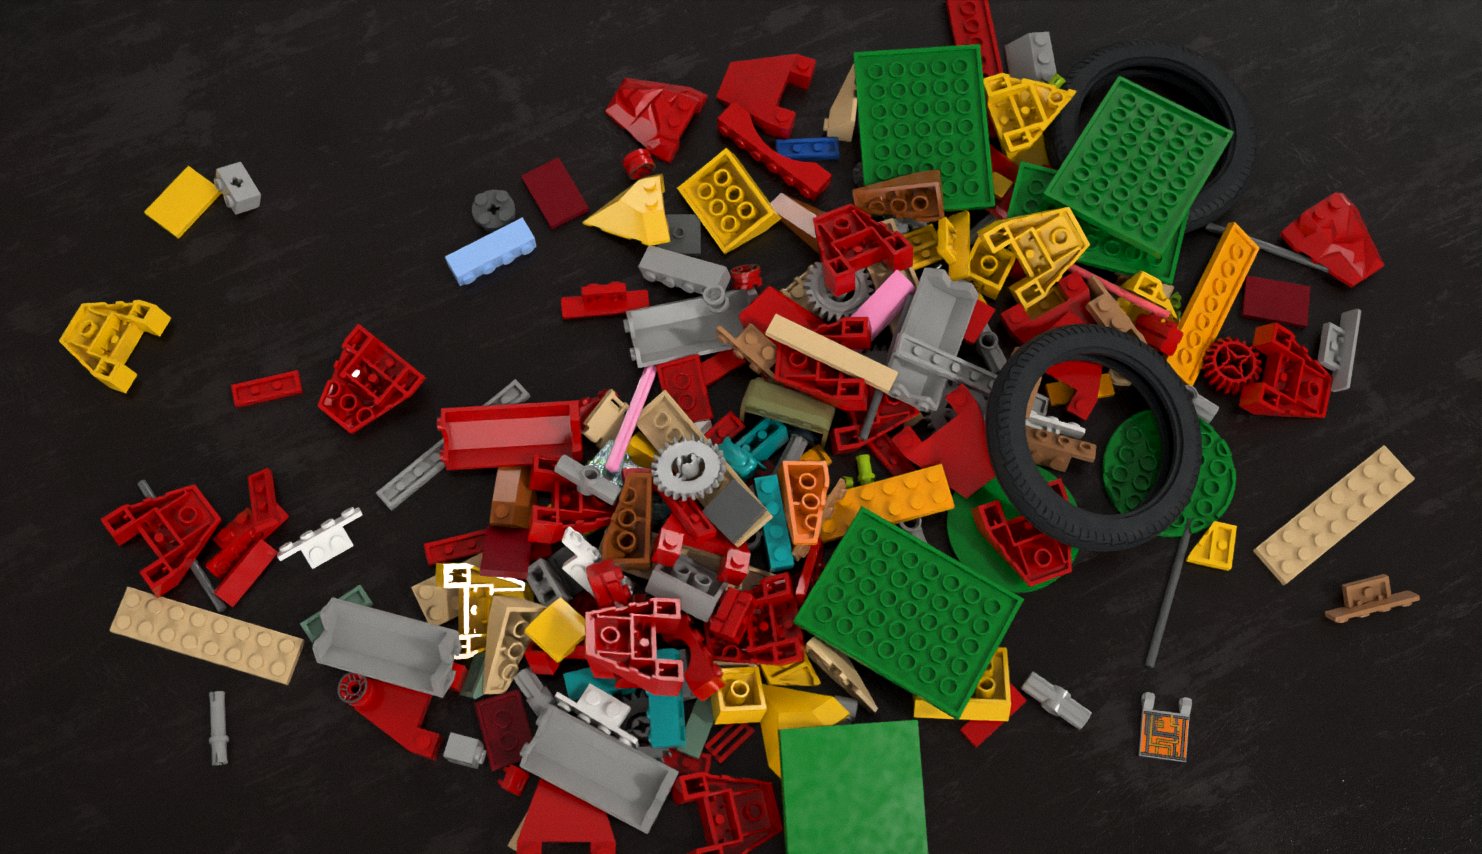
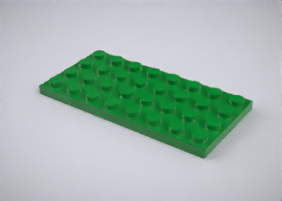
[1006,161,1190,286]

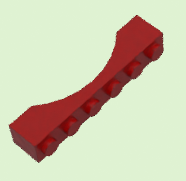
[717,101,832,202]

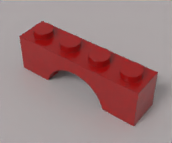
[661,610,726,701]

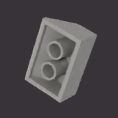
[1004,32,1058,84]
[645,554,728,623]

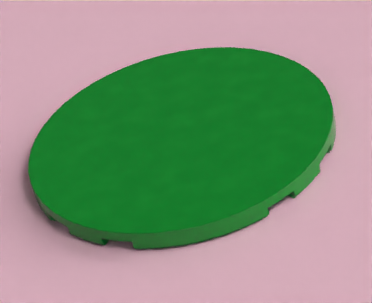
[1101,410,1236,538]
[946,466,1079,593]

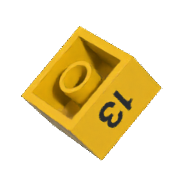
[963,236,1016,300]

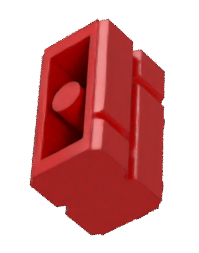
[1135,313,1184,356]
[586,558,631,609]
[709,587,759,645]

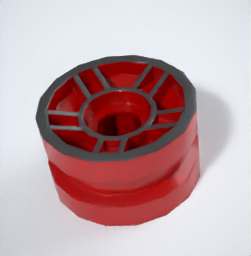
[622,149,656,180]
[730,264,762,290]
[337,672,376,708]

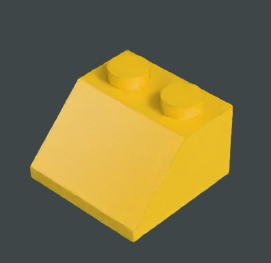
[711,667,767,725]

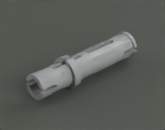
[209,691,229,765]

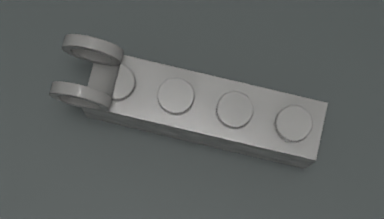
[638,246,731,314]

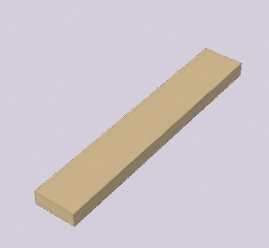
[765,314,899,394]

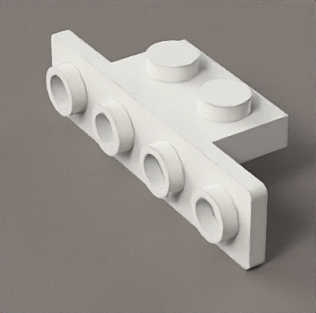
[1025,410,1086,439]
[277,507,363,569]
[562,526,634,600]
[555,684,639,749]

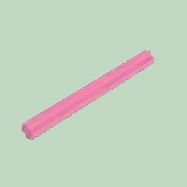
[605,365,657,473]

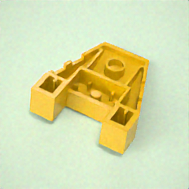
[977,207,1090,309]
[59,300,171,393]
[436,563,534,659]

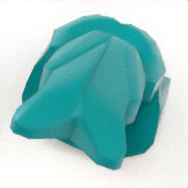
[718,437,767,483]

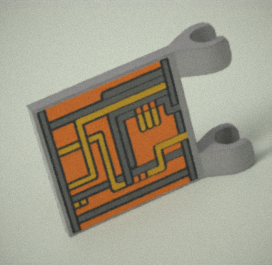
[1138,692,1192,762]

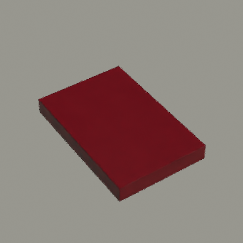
[521,157,589,230]
[1241,276,1310,328]
[480,526,532,579]
[474,689,533,772]

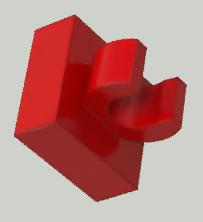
[498,765,531,797]

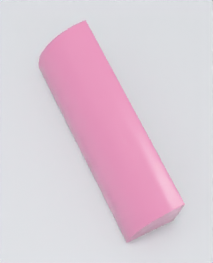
[851,270,916,354]

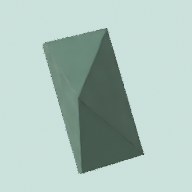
[459,652,485,699]

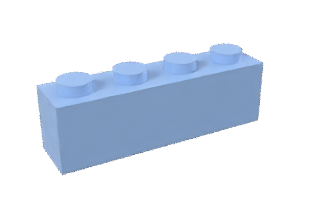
[445,217,537,286]

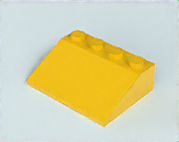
[677,148,781,254]
[913,647,1011,721]

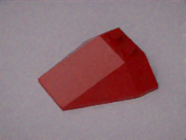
[738,286,827,389]

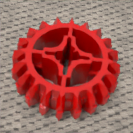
[1201,336,1262,395]

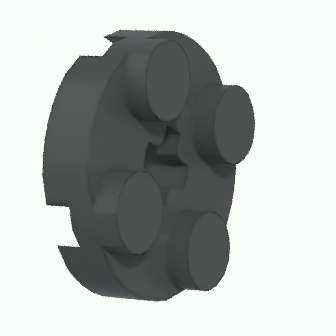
[472,190,516,232]

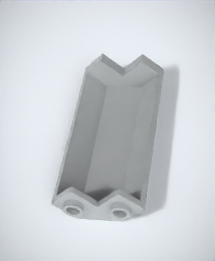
[887,268,979,412]
[623,286,758,368]
[313,597,461,698]
[519,705,679,834]

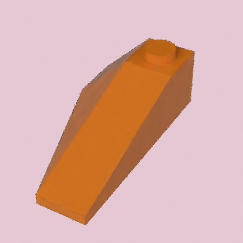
[777,461,830,545]

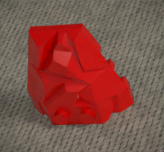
[605,78,708,164]
[1280,192,1384,288]
[317,324,426,434]
[703,572,806,666]

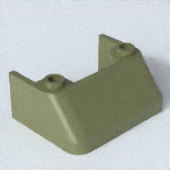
[739,377,836,449]

